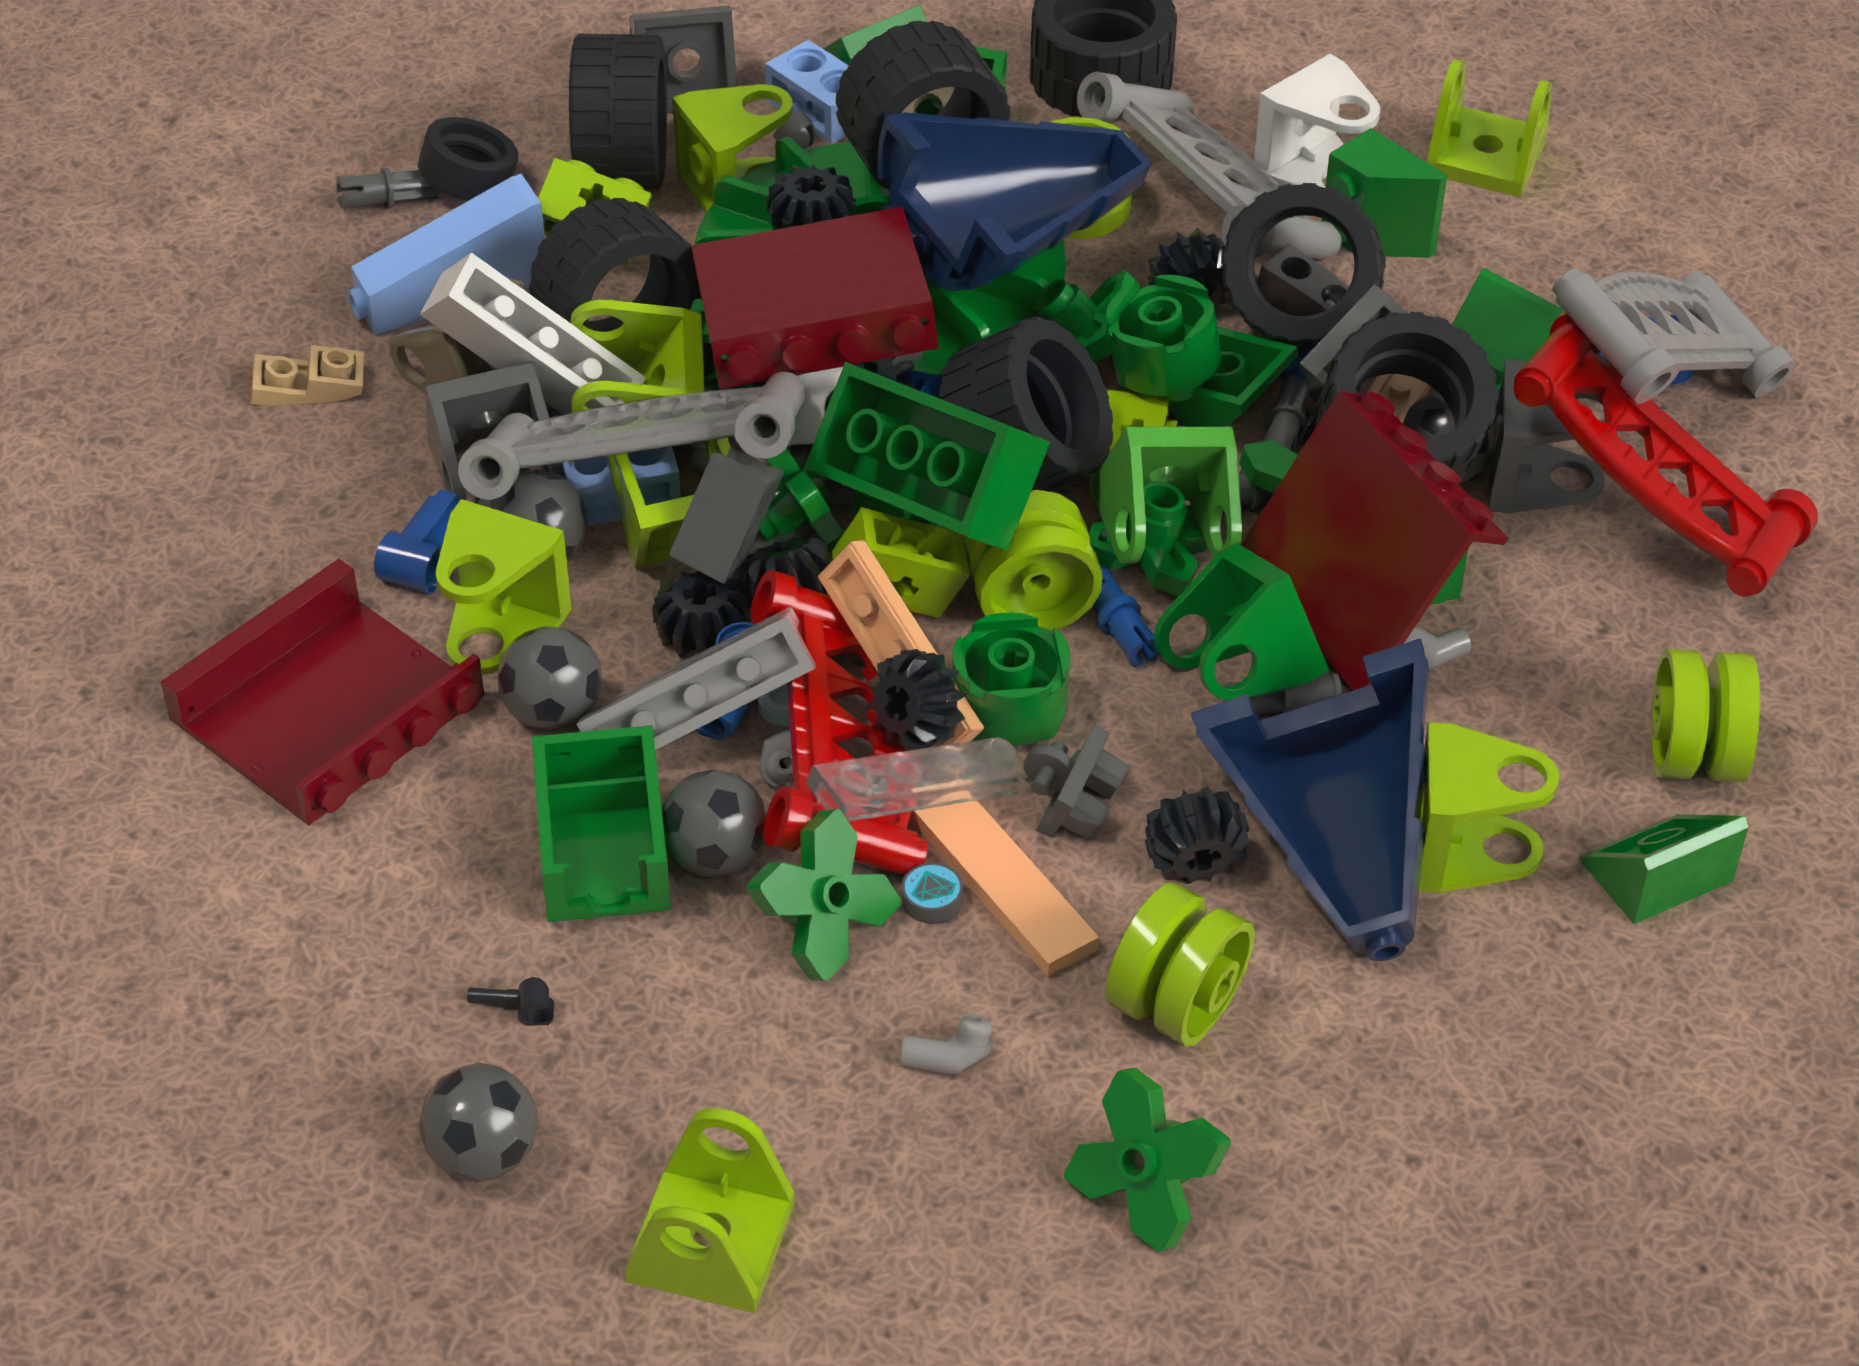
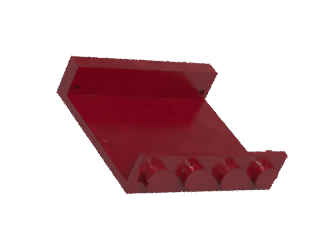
[691,207,939,389]
[1241,391,1509,690]
[161,558,485,826]

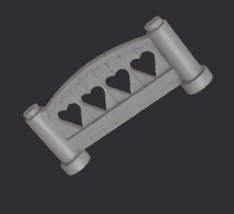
[1077,72,1341,260]
[1552,268,1797,404]
[458,372,806,500]

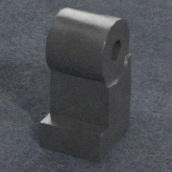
[1257,244,1349,316]

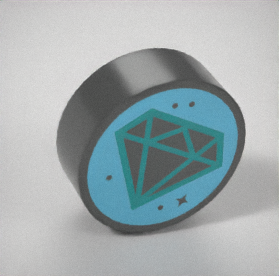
[902,863,963,924]

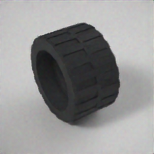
[1029,0,1177,118]
[835,20,1011,189]
[569,34,667,187]
[1221,182,1386,347]
[529,198,701,332]
[1315,311,1499,478]
[939,317,1113,492]

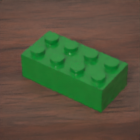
[804,362,1050,551]

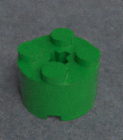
[1106,275,1221,402]
[952,612,1070,746]

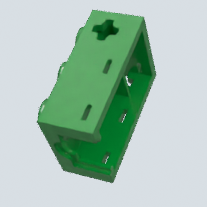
[532,725,671,922]

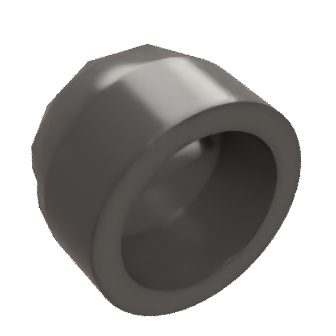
[772,108,816,150]

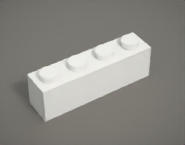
[420,253,646,415]

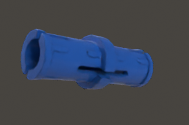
[1092,566,1159,667]

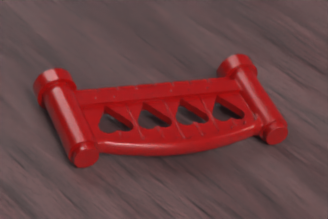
[1513,311,1818,597]
[751,570,928,875]

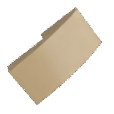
[250,345,364,406]

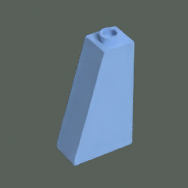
[347,174,545,335]

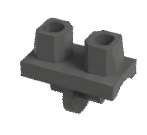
[1023,724,1129,840]

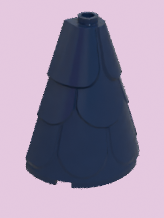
[877,112,1152,292]
[1191,638,1429,961]

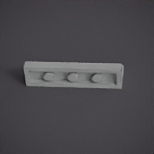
[577,606,816,750]

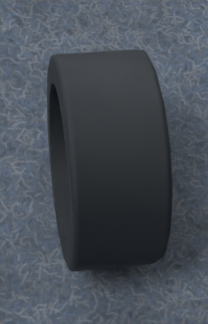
[418,117,519,201]

